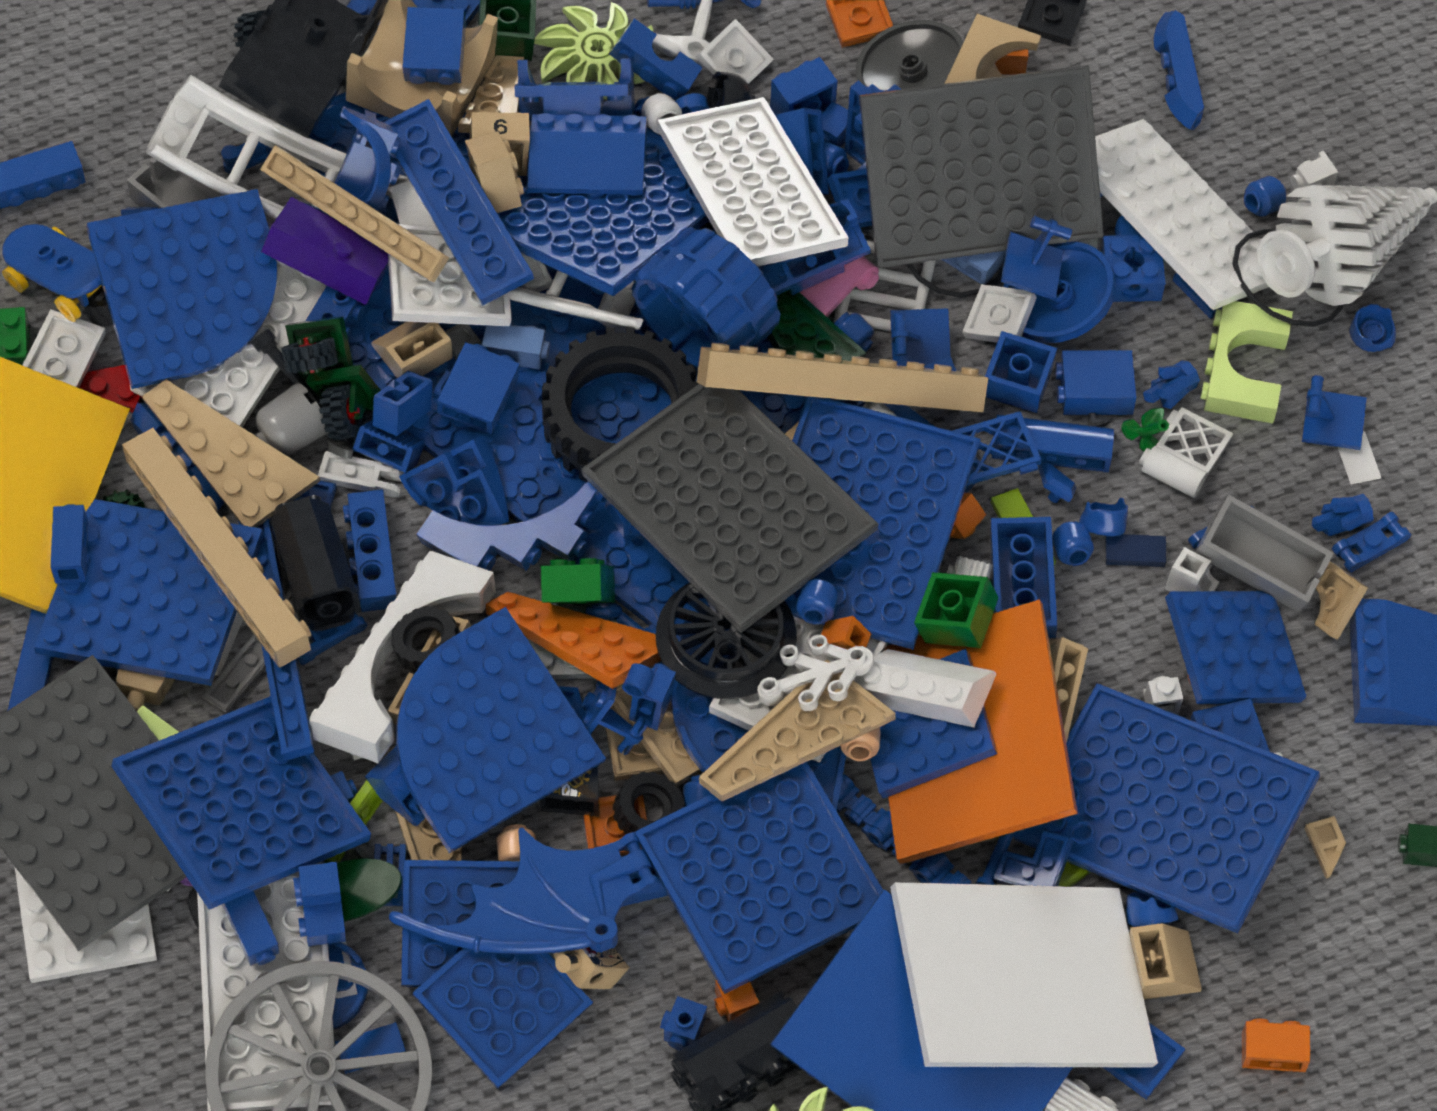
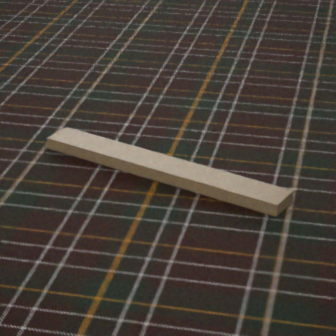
[260,145,450,282]

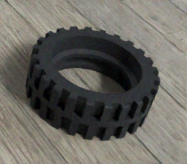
[542,327,699,482]

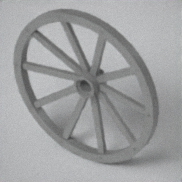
[205,961,432,1111]

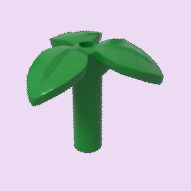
[1121,408,1169,452]

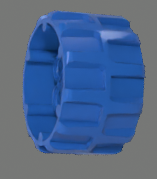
[631,227,781,369]

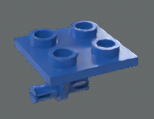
[1001,215,1072,301]
[890,308,951,366]
[1302,375,1367,450]
[580,681,650,755]

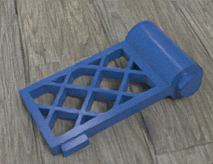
[953,411,1042,486]

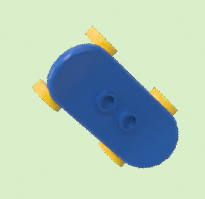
[2,224,103,322]

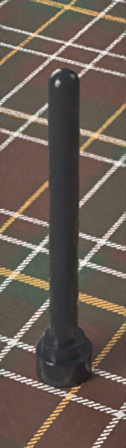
[251,328,353,445]

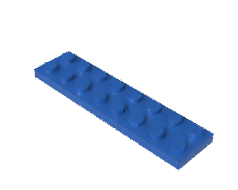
[383,99,535,306]

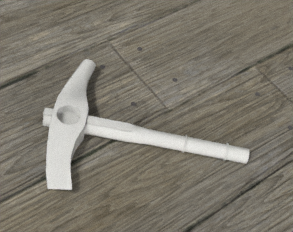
[652,0,713,70]

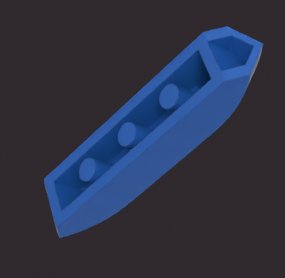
[1154,10,1204,130]
[130,403,224,510]

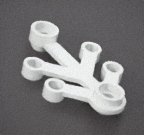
[757,635,873,711]

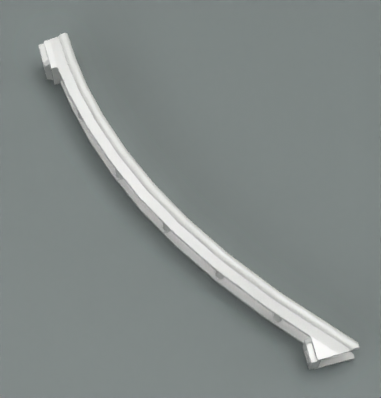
[146,75,643,332]

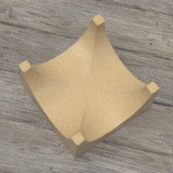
[346,0,498,137]
[945,14,1041,84]

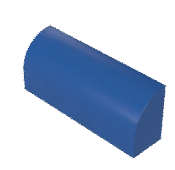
[992,414,1114,472]

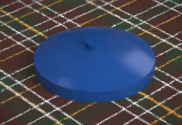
[1003,241,1116,343]

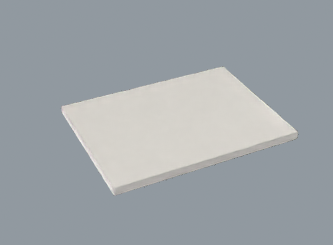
[890,882,1158,1067]

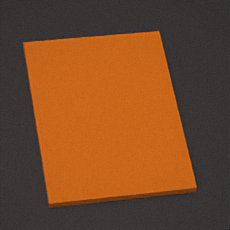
[884,599,1078,865]

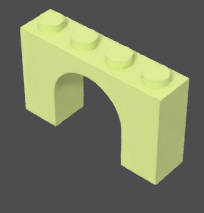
[1200,301,1293,423]

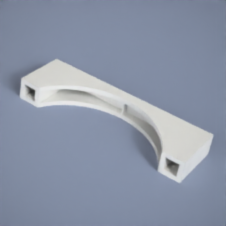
[309,551,496,763]

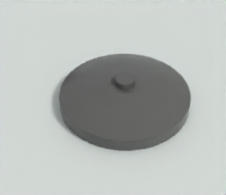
[856,20,963,91]

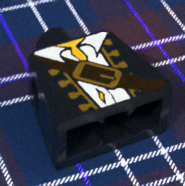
[540,766,600,817]

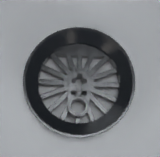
[656,582,797,699]

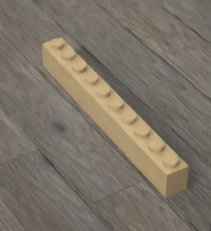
[696,343,988,412]
[122,428,311,668]

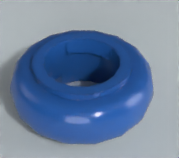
[585,603,622,621]

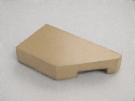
[1304,816,1346,878]

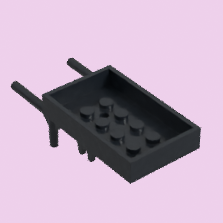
[218,0,388,138]

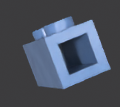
[482,325,550,370]

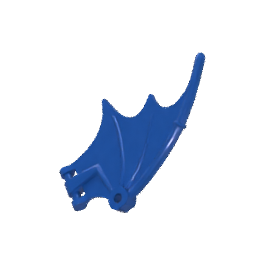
[389,828,660,954]

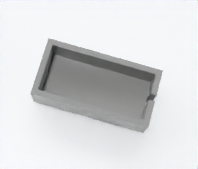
[127,157,224,209]
[1195,494,1334,612]

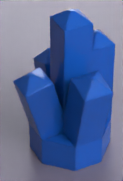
[1143,360,1200,409]
[1312,494,1374,536]

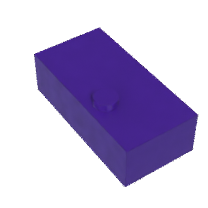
[261,197,389,305]

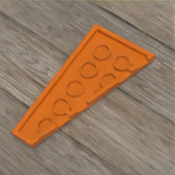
[486,592,661,689]

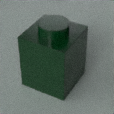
[1398,823,1437,867]

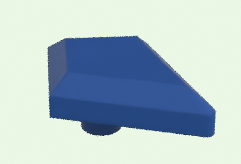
[1038,462,1076,503]

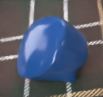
[1349,304,1396,352]
[1079,498,1128,537]
[1126,892,1179,927]

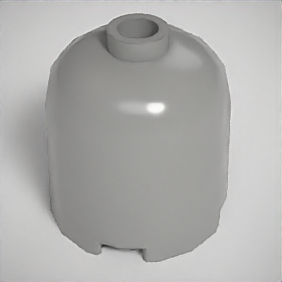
[255,383,329,456]

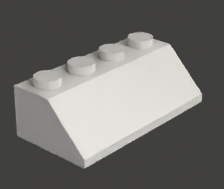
[856,649,997,727]

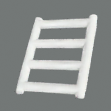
[833,241,936,332]

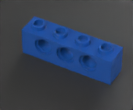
[343,489,396,612]

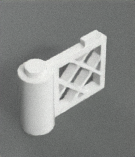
[1139,407,1233,498]

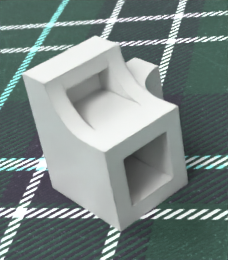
[1165,547,1219,591]

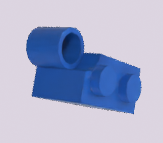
[622,663,676,731]

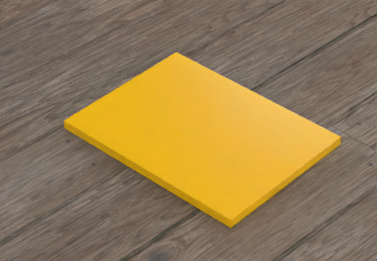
[0,357,130,614]

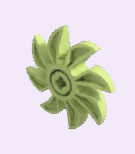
[534,2,653,100]

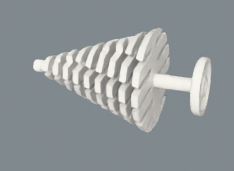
[1257,185,1437,306]

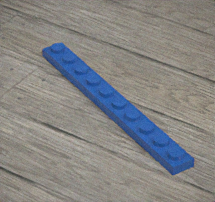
[238,518,315,761]

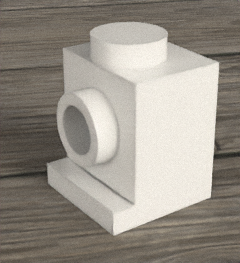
[1290,151,1338,190]
[1143,676,1183,714]

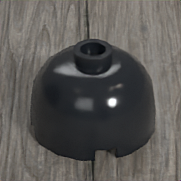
[707,71,755,109]

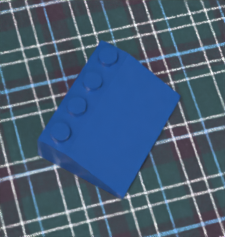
[527,113,647,195]
[1350,599,1437,726]

